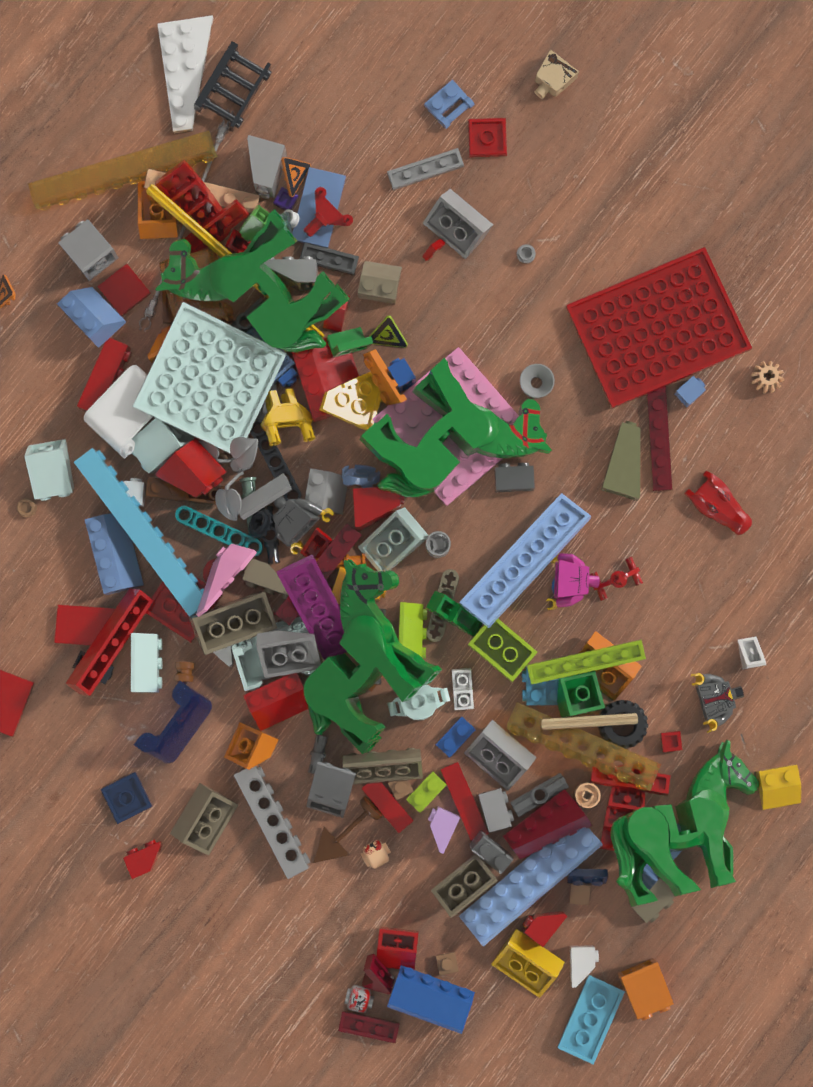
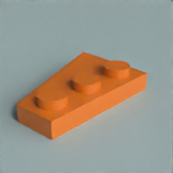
[363,349,407,406]

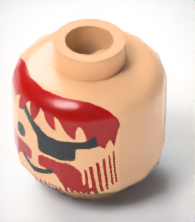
[361,840,391,869]

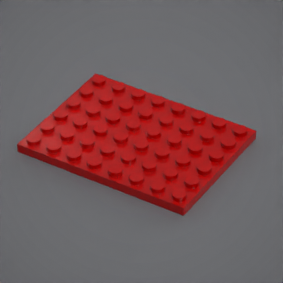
[566,247,752,409]

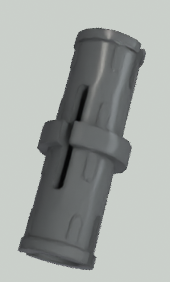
[308,735,328,774]

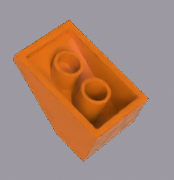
[138,181,178,239]

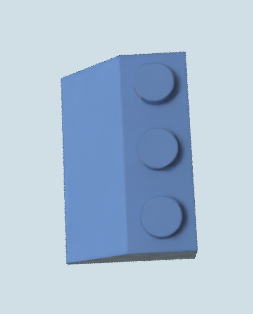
[57,287,126,348]

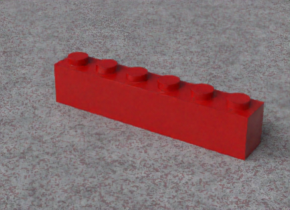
[66,588,154,696]

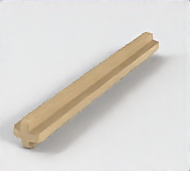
[541,713,638,730]

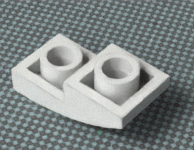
[452,668,474,710]

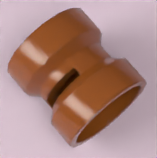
[174,662,195,682]

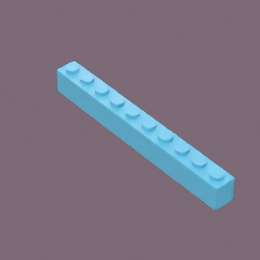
[74,448,204,617]

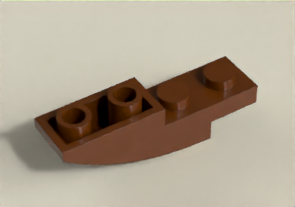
[145,477,225,505]

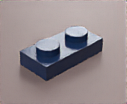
[567,869,608,886]

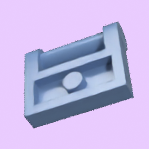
[424,80,475,129]

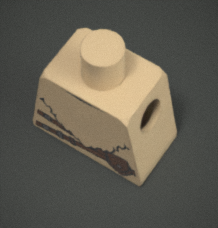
[534,50,579,99]

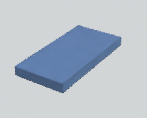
[292,167,346,248]

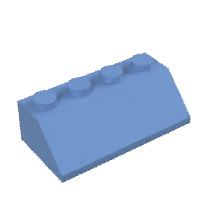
[85,513,144,595]

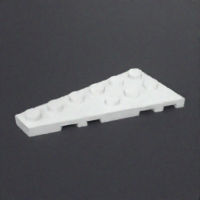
[158,15,214,134]

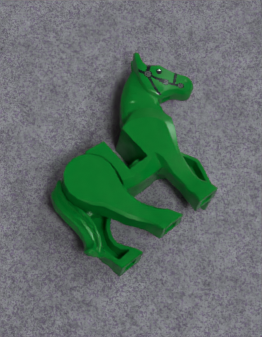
[611,740,759,907]

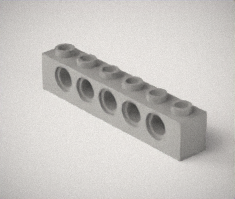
[234,766,311,879]

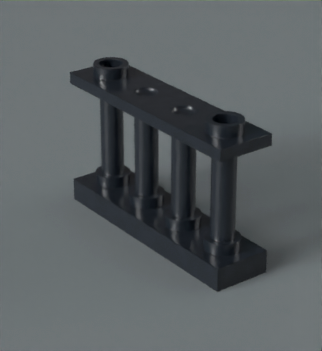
[194,41,272,132]

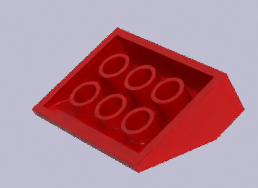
[292,338,359,422]

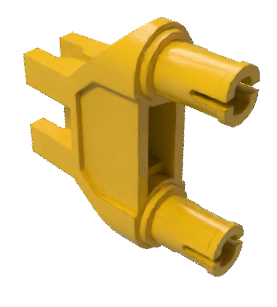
[261,389,316,446]

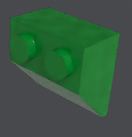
[557,671,605,718]

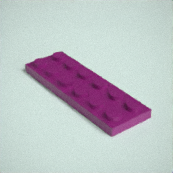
[276,555,347,661]

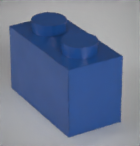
[388,358,416,394]

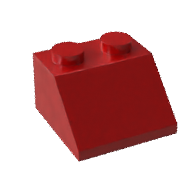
[522,911,568,947]

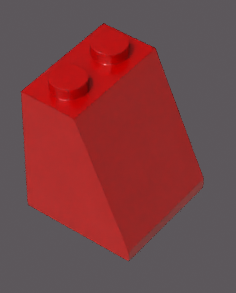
[155,438,226,497]
[353,487,404,531]

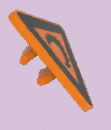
[281,157,311,197]
[0,274,16,309]

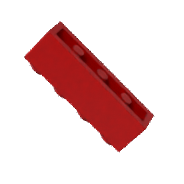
[77,338,132,412]

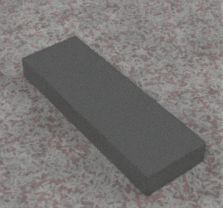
[300,242,359,276]

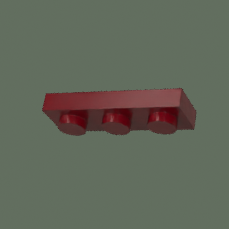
[338,1011,400,1044]

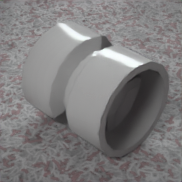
[426,531,451,558]

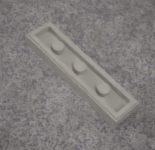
[387,148,464,191]

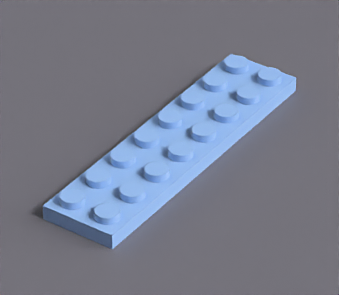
[459,493,591,628]
[459,827,603,946]

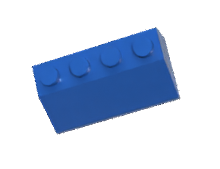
[387,965,475,1034]

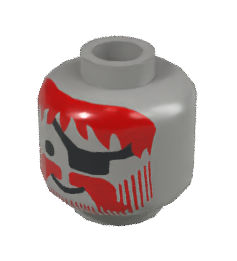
[344,985,374,1013]

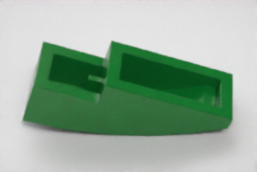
[426,591,483,637]

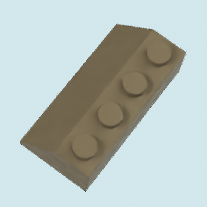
[189,591,277,655]
[343,748,423,784]

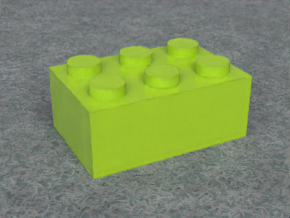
[468,619,537,682]

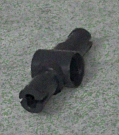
[262,506,280,565]

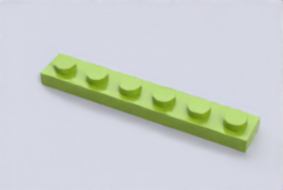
[527,639,646,684]

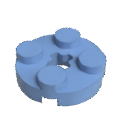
[342,465,380,488]

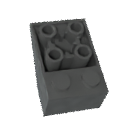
[306,762,356,818]

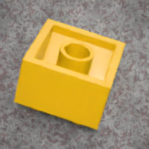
[755,765,801,810]

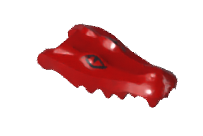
[684,471,752,535]

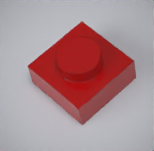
[660,731,683,752]

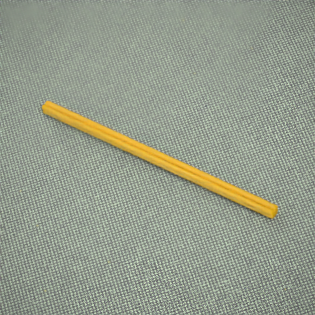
[146,184,324,338]

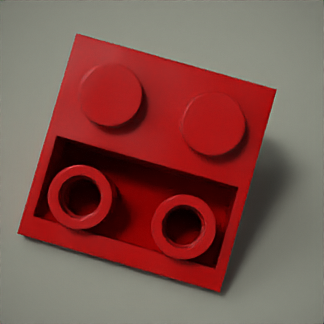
[377,927,419,970]

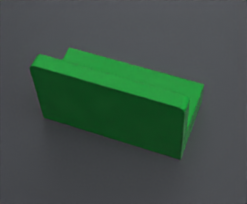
[326,327,373,358]

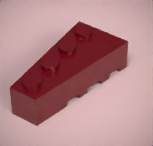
[503,789,593,859]

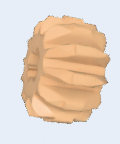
[751,361,784,393]

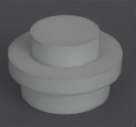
[517,244,536,264]

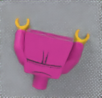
[546,553,599,610]

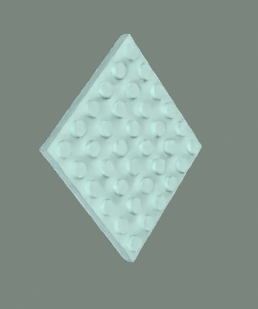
[132,302,287,454]

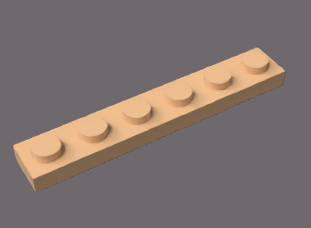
[144,169,260,213]

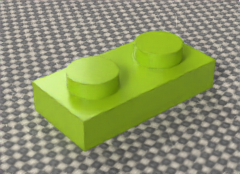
[406,772,447,813]

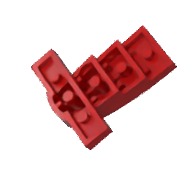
[155,160,249,257]
[590,762,671,851]

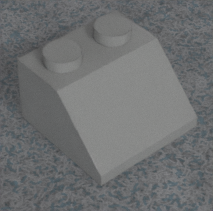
[305,468,348,515]

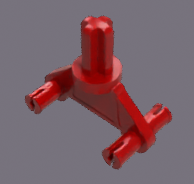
[304,187,353,237]
[589,556,643,601]

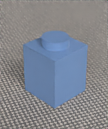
[674,376,706,408]

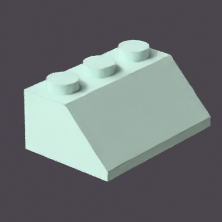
[131,633,163,693]

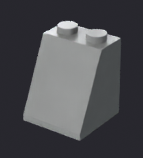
[247,135,287,199]
[58,219,119,281]

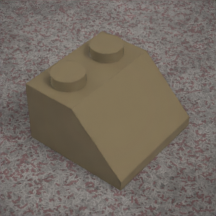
[358,261,402,304]

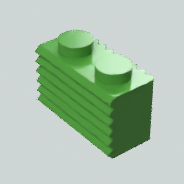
[240,205,269,242]

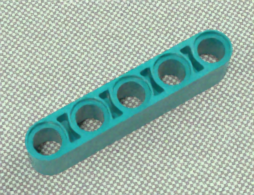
[175,506,263,557]

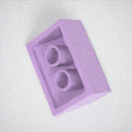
[428,806,460,854]

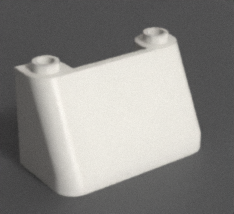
[84,365,153,459]

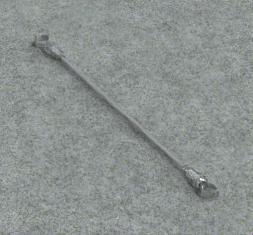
[139,110,234,332]

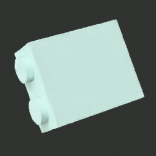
[132,418,195,474]
[24,439,74,501]

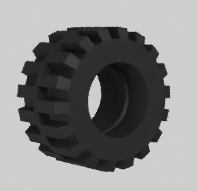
[598,700,648,749]

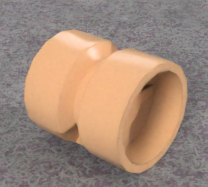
[573,782,601,808]

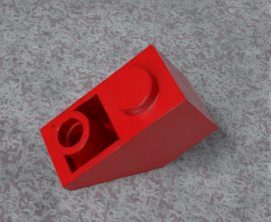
[123,840,163,879]

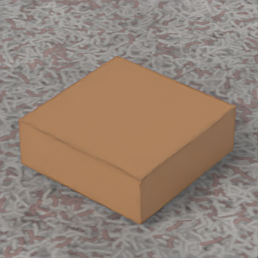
[569,883,591,905]

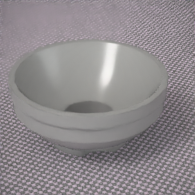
[520,364,555,398]

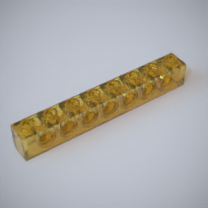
[507,703,661,791]

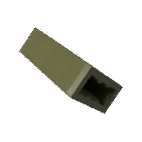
[601,421,640,501]

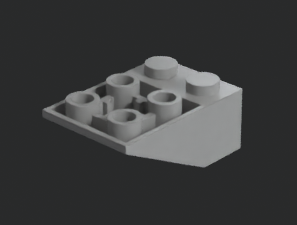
[264,257,318,291]

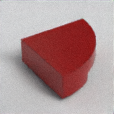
[422,238,445,261]

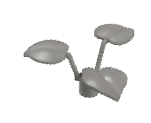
[199,437,258,521]

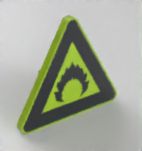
[369,316,408,348]

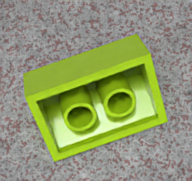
[399,602,427,659]

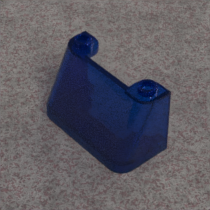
[134,681,212,763]

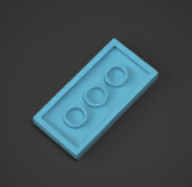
[557,975,625,1065]

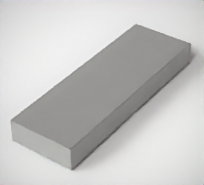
[239,473,292,520]

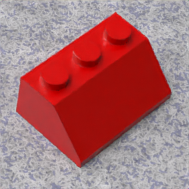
[243,673,308,731]

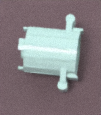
[387,685,450,721]

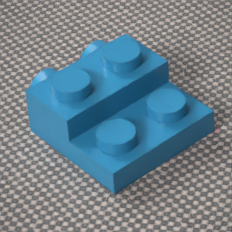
[522,666,564,706]

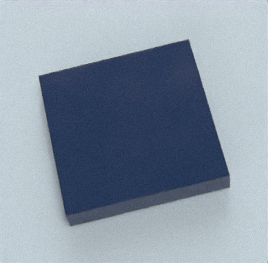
[100,772,153,824]

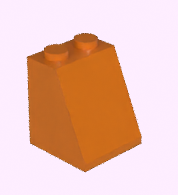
[617,958,674,1021]

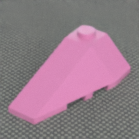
[196,544,257,617]

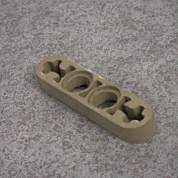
[426,569,459,642]

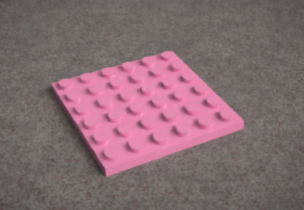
[372,347,519,507]

